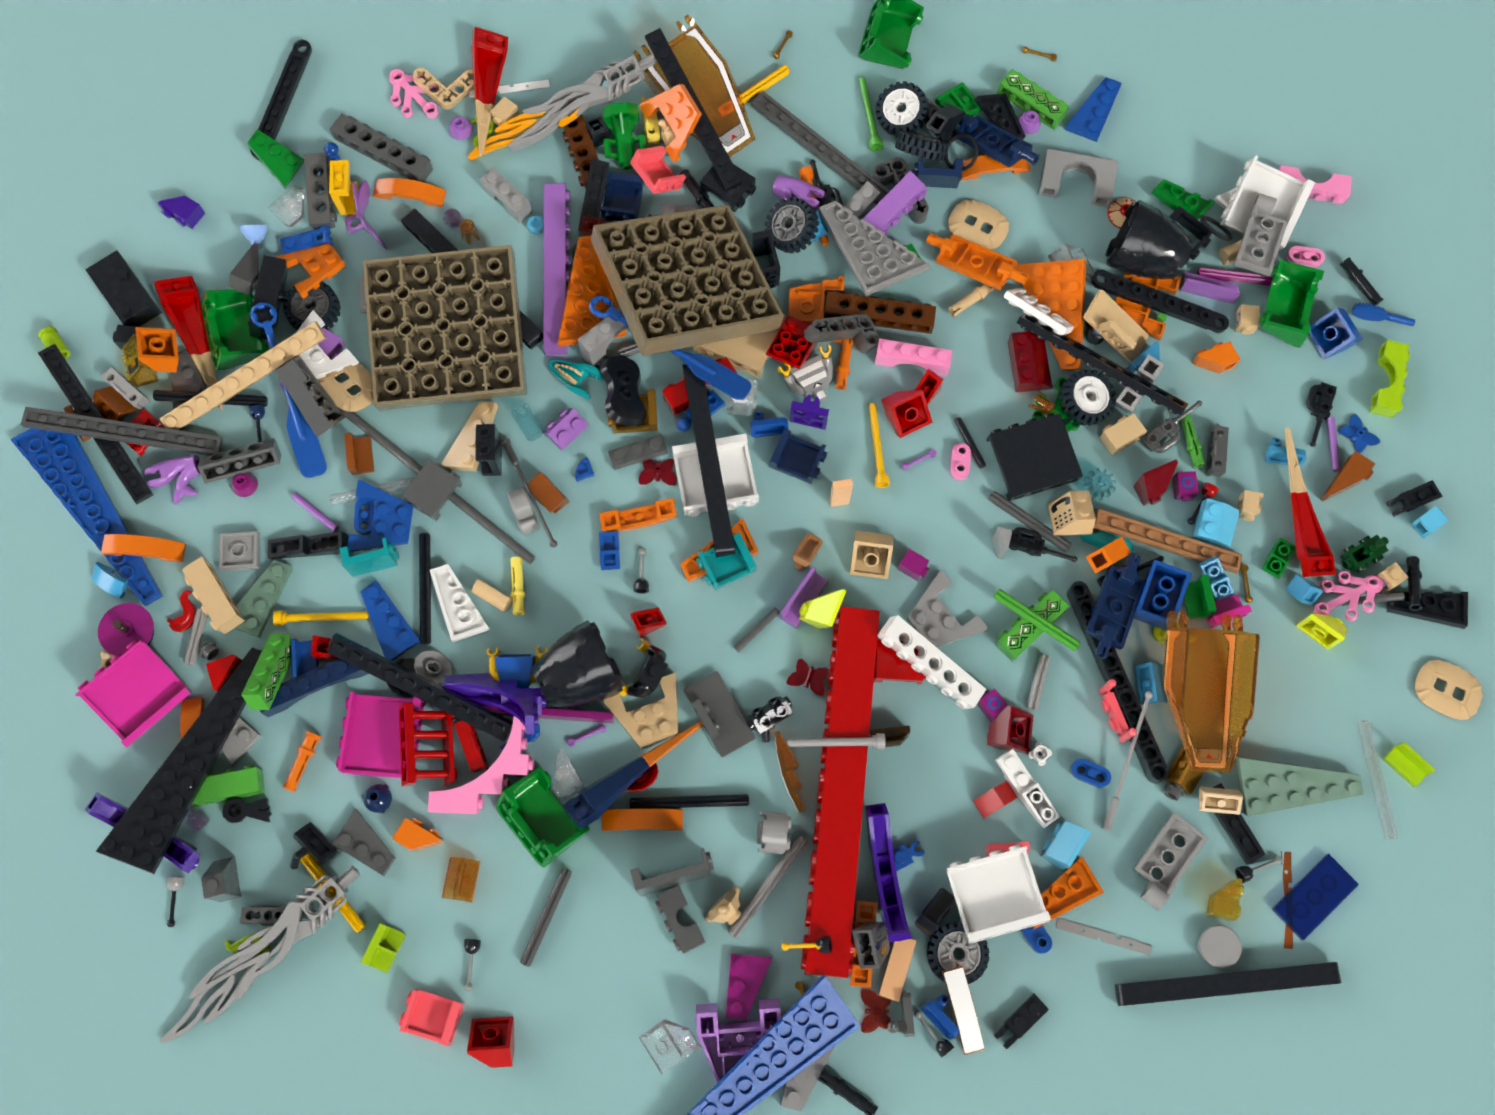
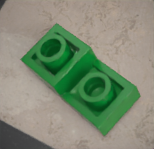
[1261,537,1296,579]

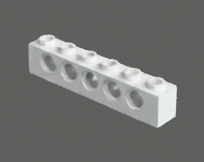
[877,615,986,709]

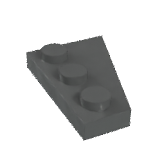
[171,349,207,410]
[332,809,396,876]

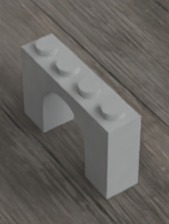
[1038,149,1118,207]
[578,308,631,368]

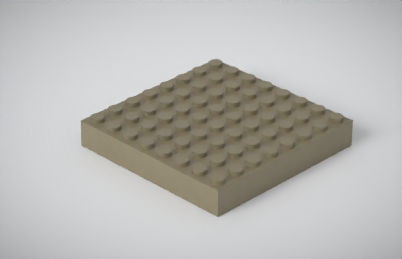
[591,204,784,356]
[363,245,527,411]

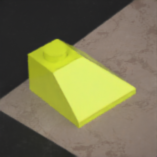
[799,589,846,629]
[1296,614,1348,650]

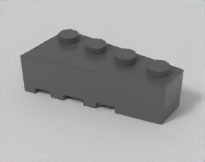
[276,356,346,437]

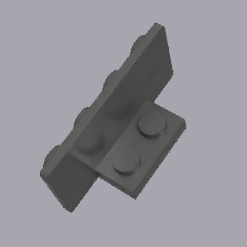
[684,671,756,757]

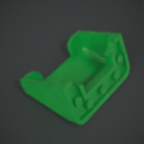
[858,0,924,69]
[1258,260,1324,348]
[202,289,268,370]
[496,767,590,867]

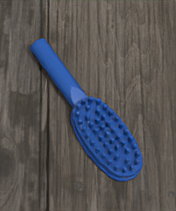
[1352,302,1415,326]

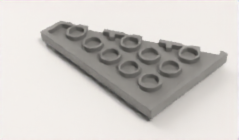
[819,201,931,296]

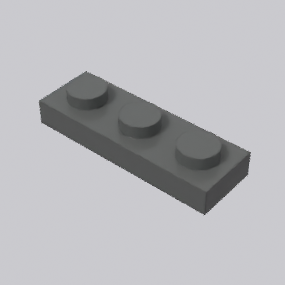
[608,434,667,470]

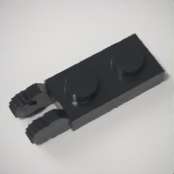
[1386,480,1443,517]
[994,993,1049,1049]

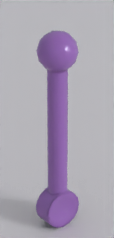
[901,449,937,470]
[567,725,606,747]

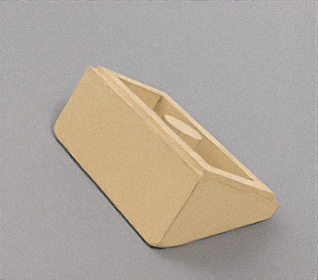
[1199,787,1243,815]

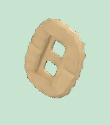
[948,199,1009,250]
[317,364,374,412]
[1415,660,1483,720]

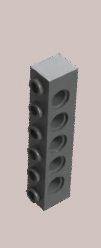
[330,113,433,182]

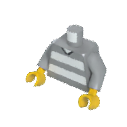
[777,344,833,402]

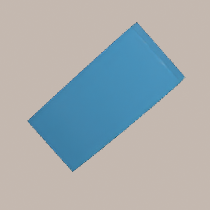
[1199,556,1234,601]
[92,562,128,599]

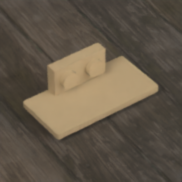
[1083,289,1149,363]

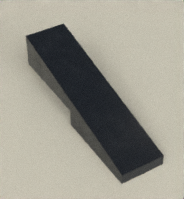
[268,531,349,559]

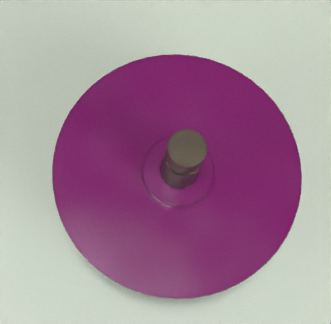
[98,603,154,656]

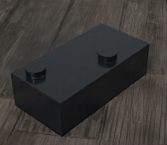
[85,250,162,327]
[248,255,288,340]

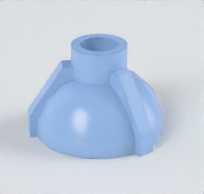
[240,225,268,244]

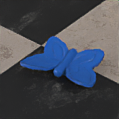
[1339,414,1380,453]

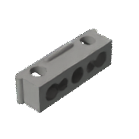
[101,367,150,411]

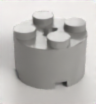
[757,811,791,854]

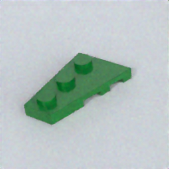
[247,129,304,189]
[1151,179,1216,220]

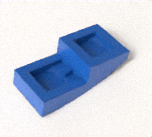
[599,531,620,570]

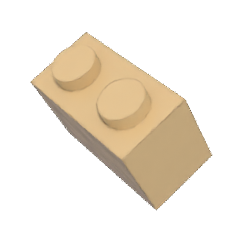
[1100,414,1147,456]

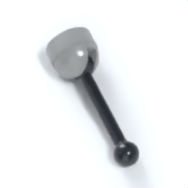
[166,877,184,927]

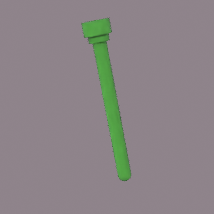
[859,77,884,152]

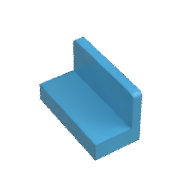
[1135,662,1170,705]

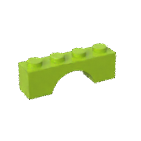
[1370,340,1410,418]

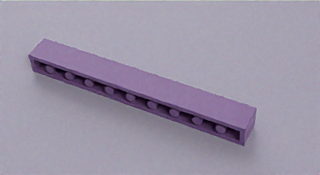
[543,183,571,355]

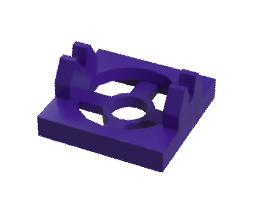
[790,394,829,430]

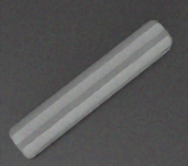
[183,608,207,665]
[1026,654,1050,711]

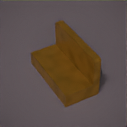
[1165,745,1206,795]

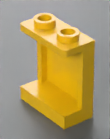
[329,160,359,215]

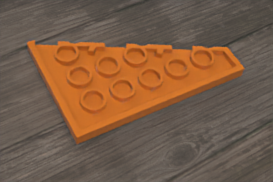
[557,235,627,347]
[1015,259,1086,371]

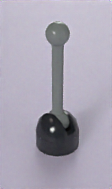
[634,548,649,594]
[1235,856,1283,883]
[464,939,481,991]
[914,1010,954,1058]

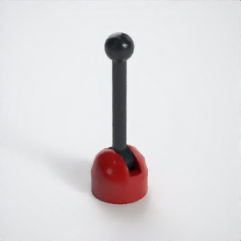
[1187,483,1219,525]

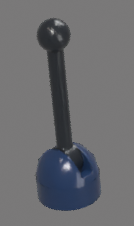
[249,405,265,442]

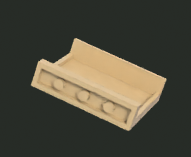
[693,312,787,378]

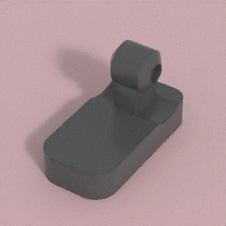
[887,993,915,1037]

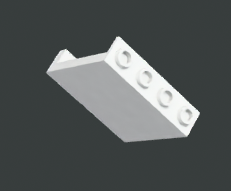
[1220,155,1315,251]
[672,434,759,517]
[946,845,1051,944]

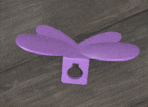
[345,180,387,250]

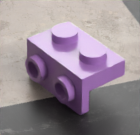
[543,408,589,450]

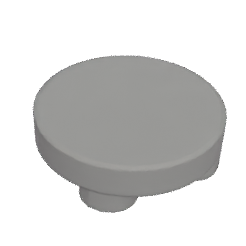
[1197,925,1242,968]

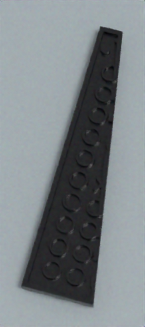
[96,647,262,874]

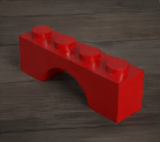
[662,357,737,416]

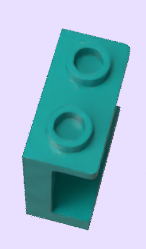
[696,532,757,590]
[339,537,399,577]

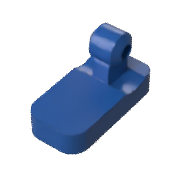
[750,411,788,437]
[920,994,960,1040]

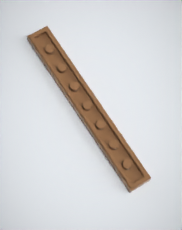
[1094,508,1243,574]

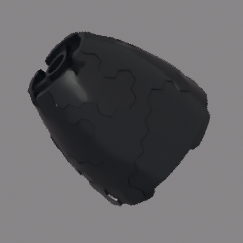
[1105,200,1193,279]
[532,620,625,707]

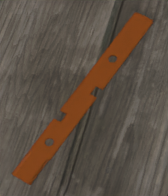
[1281,851,1293,949]

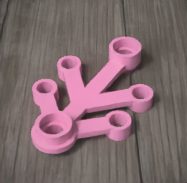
[389,69,439,119]
[1313,571,1383,621]

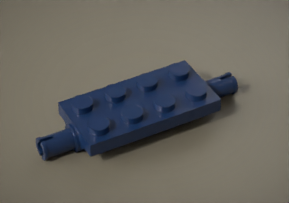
[954,115,1040,168]
[1085,553,1146,659]

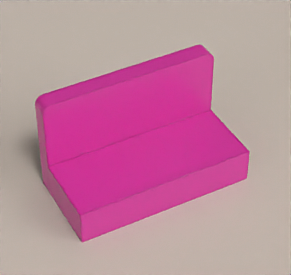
[1206,595,1252,628]

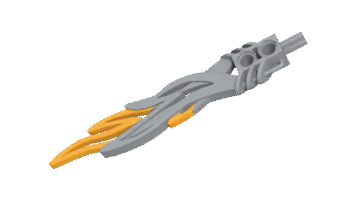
[468,53,658,161]

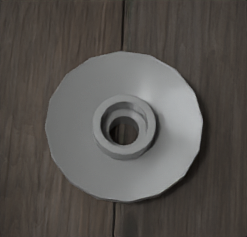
[414,651,452,685]

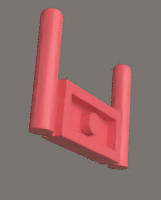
[1099,679,1137,743]

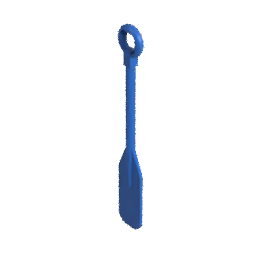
[589,296,752,400]
[250,302,327,478]

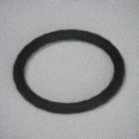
[945,133,978,171]
[1200,216,1233,241]

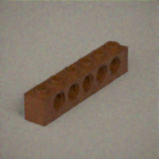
[559,99,607,190]
[824,291,936,334]

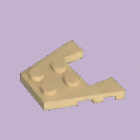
[603,673,678,749]

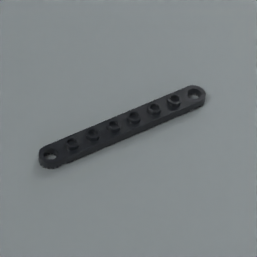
[250,39,312,160]
[1091,270,1229,334]

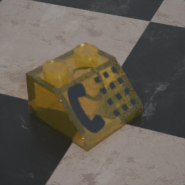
[122,334,159,387]

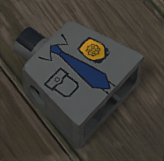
[852,922,890,969]

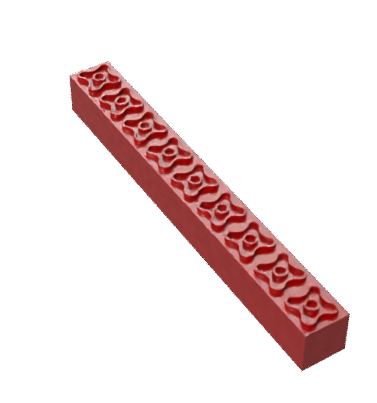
[801,606,880,979]

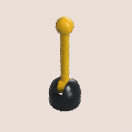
[781,936,832,954]

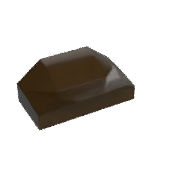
[869,726,911,747]

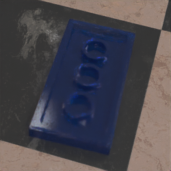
[1272,854,1359,940]

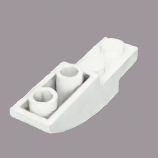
[995,749,1060,828]

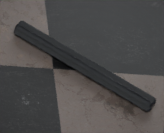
[153,390,268,407]
[419,533,431,645]
[630,794,749,809]

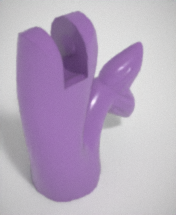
[773,176,825,208]
[144,455,201,504]

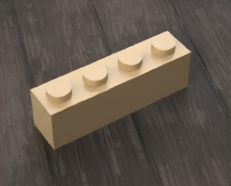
[182,556,245,634]

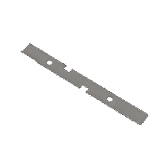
[1056,918,1151,955]

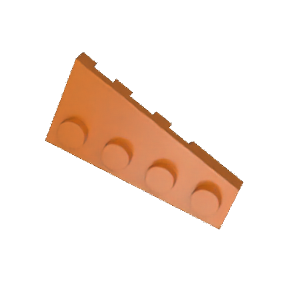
[680,518,758,583]
[1032,856,1104,929]

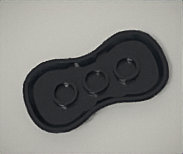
[600,356,646,426]

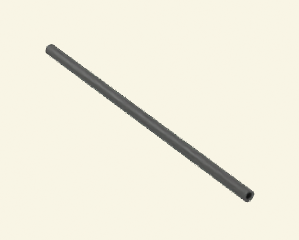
[339,408,535,564]

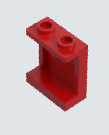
[874,640,926,685]

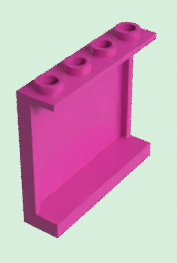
[75,639,192,748]
[336,692,425,778]

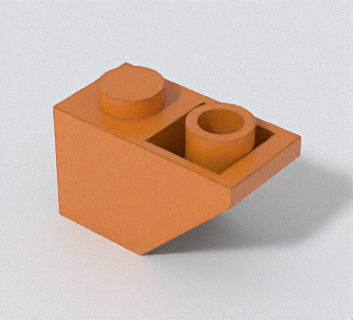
[1193,341,1241,374]
[1086,536,1132,574]
[392,817,443,851]

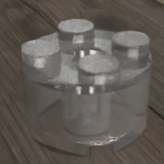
[727,378,758,416]

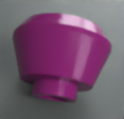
[232,473,258,497]

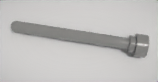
[787,733,885,750]

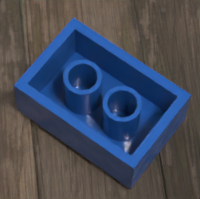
[1133,560,1192,631]

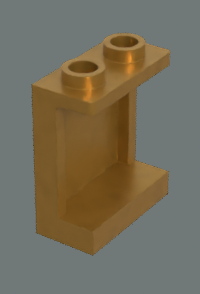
[608,389,658,434]

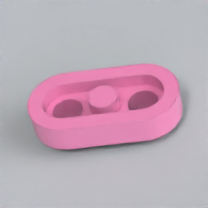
[1286,246,1325,268]
[950,443,971,480]

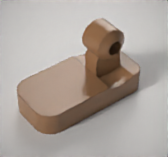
[792,534,823,571]

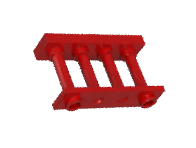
[399,703,457,787]

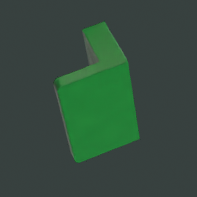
[1184,574,1216,619]

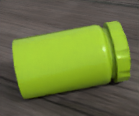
[38,326,71,359]

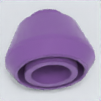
[1018,111,1041,134]
[449,116,473,140]

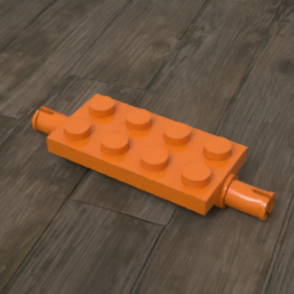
[926,233,1029,291]

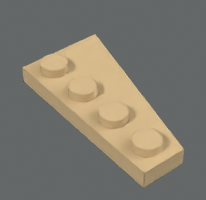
[441,401,498,472]

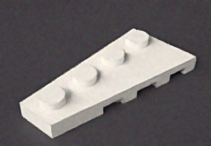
[430,564,490,642]

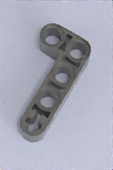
[873,157,929,224]
[804,314,879,354]

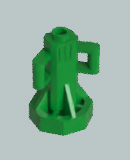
[602,102,647,169]

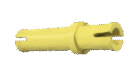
[510,557,526,615]

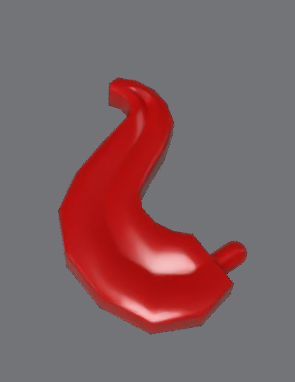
[167,590,196,632]

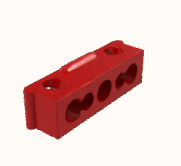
[454,720,489,773]

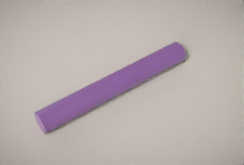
[1327,417,1340,472]
[292,493,339,532]

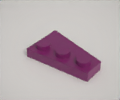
[726,954,772,1020]

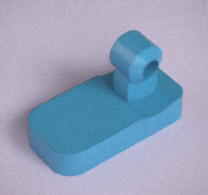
[1265,437,1307,466]

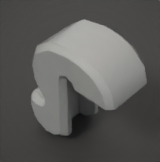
[507,487,540,535]

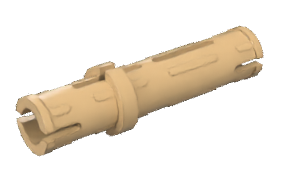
[948,284,996,317]

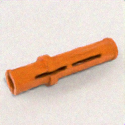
[834,338,854,390]

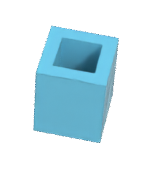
[1411,506,1449,539]

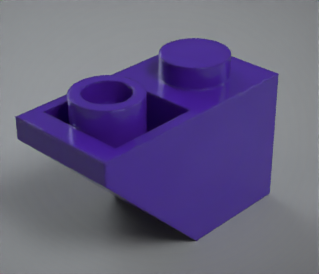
[157,196,205,229]

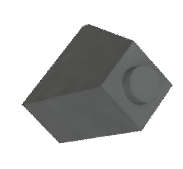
[201,856,241,902]

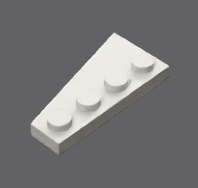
[1004,288,1074,335]

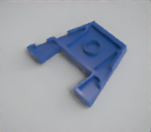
[348,480,413,553]

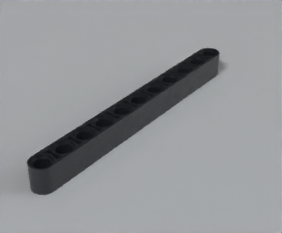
[401,208,543,350]
[682,364,735,558]
[1067,581,1169,784]
[1114,962,1342,1006]

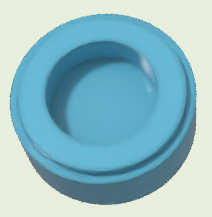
[527,215,544,234]

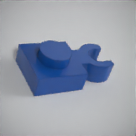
[893,841,925,871]

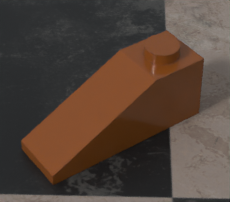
[1320,451,1375,501]

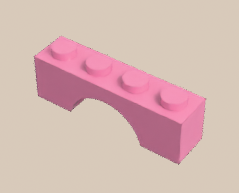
[1278,165,1352,204]
[875,338,952,376]

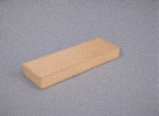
[829,478,853,507]
[878,939,916,1002]

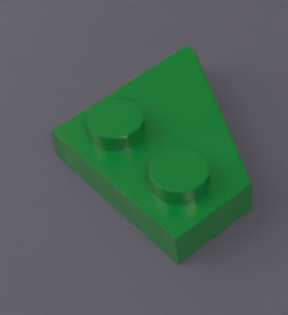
[935,82,982,117]

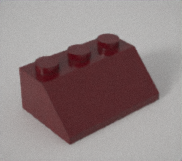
[1007,331,1053,392]

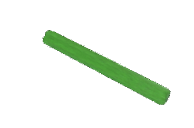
[994,589,1080,651]

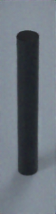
[954,417,986,469]

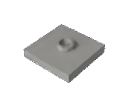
[219,531,260,572]

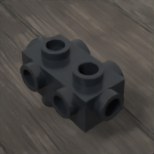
[746,696,793,742]

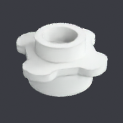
[1028,742,1052,766]

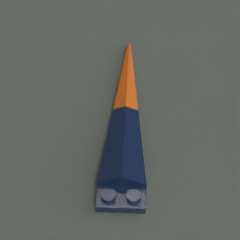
[562,721,702,829]

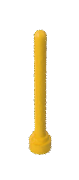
[869,403,890,488]
[273,610,369,626]

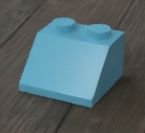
[1192,499,1240,547]
[1041,821,1091,870]

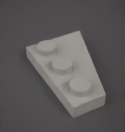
[222,717,261,767]

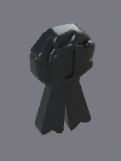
[222,798,272,823]

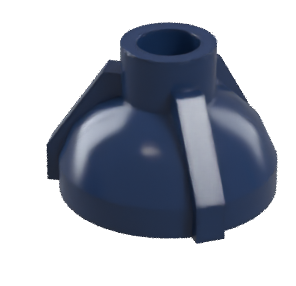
[361,784,392,814]

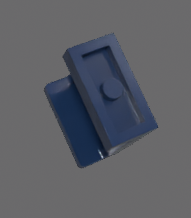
[912,157,963,188]
[600,172,644,221]
[770,429,828,484]

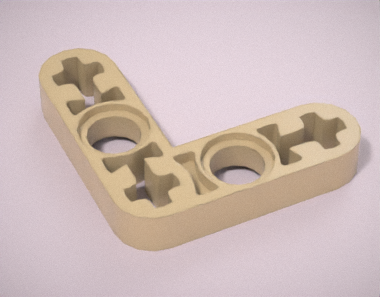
[413,68,474,110]

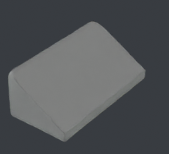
[992,527,1012,559]

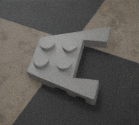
[907,570,989,647]

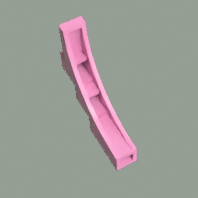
[428,716,534,814]

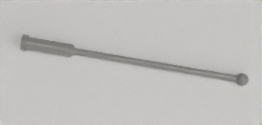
[1102,691,1153,831]

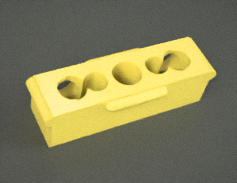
[640,97,660,146]

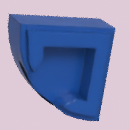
[575,457,595,482]

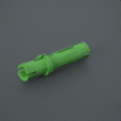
[1180,413,1205,468]

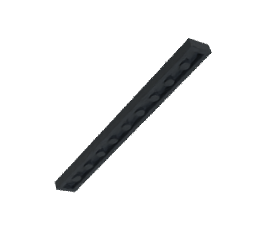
[645,28,742,191]
[1017,313,1188,415]
[38,344,154,505]
[327,633,513,741]

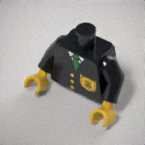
[618,639,668,698]

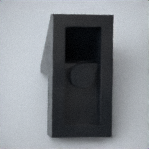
[586,117,610,147]

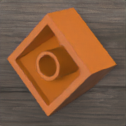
[135,327,179,373]

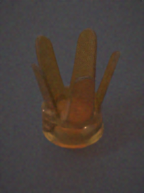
[460,219,480,245]
[1028,390,1057,415]

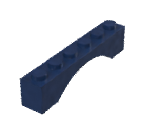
[260,647,369,717]

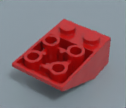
[766,315,817,369]

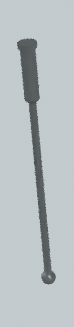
[501,438,557,548]

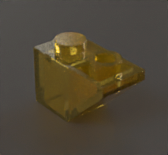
[1206,878,1244,922]

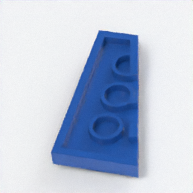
[1064,77,1122,142]
[360,580,420,661]

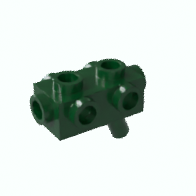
[1340,534,1389,573]

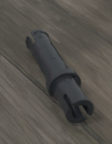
[679,169,715,208]
[1340,257,1384,306]
[1405,556,1422,611]
[818,1068,878,1115]

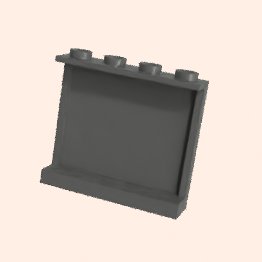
[630,848,714,897]

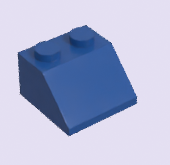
[1309,308,1363,359]

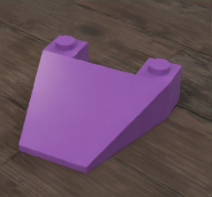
[696,999,781,1083]

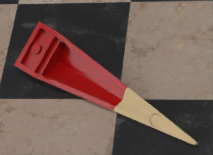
[471,27,508,157]
[155,276,223,410]
[1285,428,1336,577]

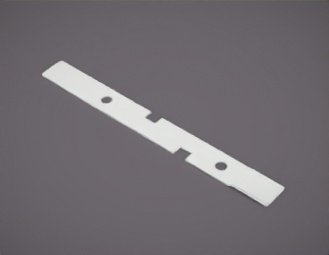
[469,80,550,98]

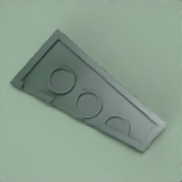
[235,560,293,638]

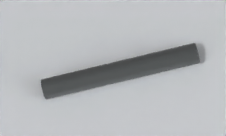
[1342,592,1404,606]
[734,607,780,653]

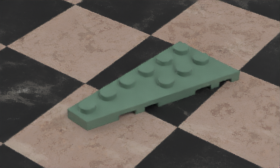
[1236,756,1363,816]

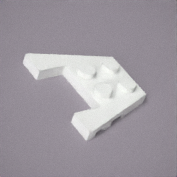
[296,310,359,379]

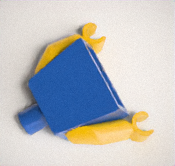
[487,646,548,689]

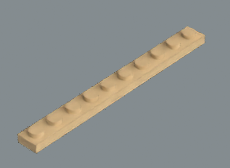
[159,322,327,430]

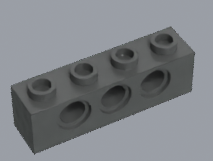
[304,152,337,230]
[198,438,281,484]

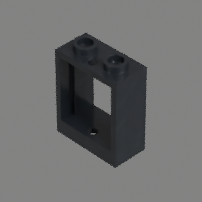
[1169,206,1212,264]

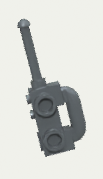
[1141,400,1202,453]

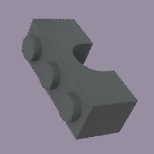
[655,885,706,954]

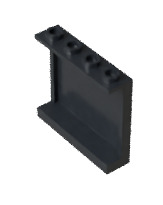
[986,413,1083,501]

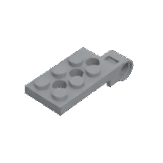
[1234,193,1288,277]
[1133,812,1208,911]

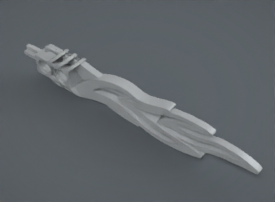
[160,866,360,1043]

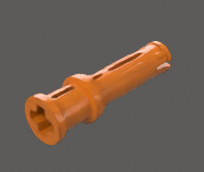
[282,731,322,792]

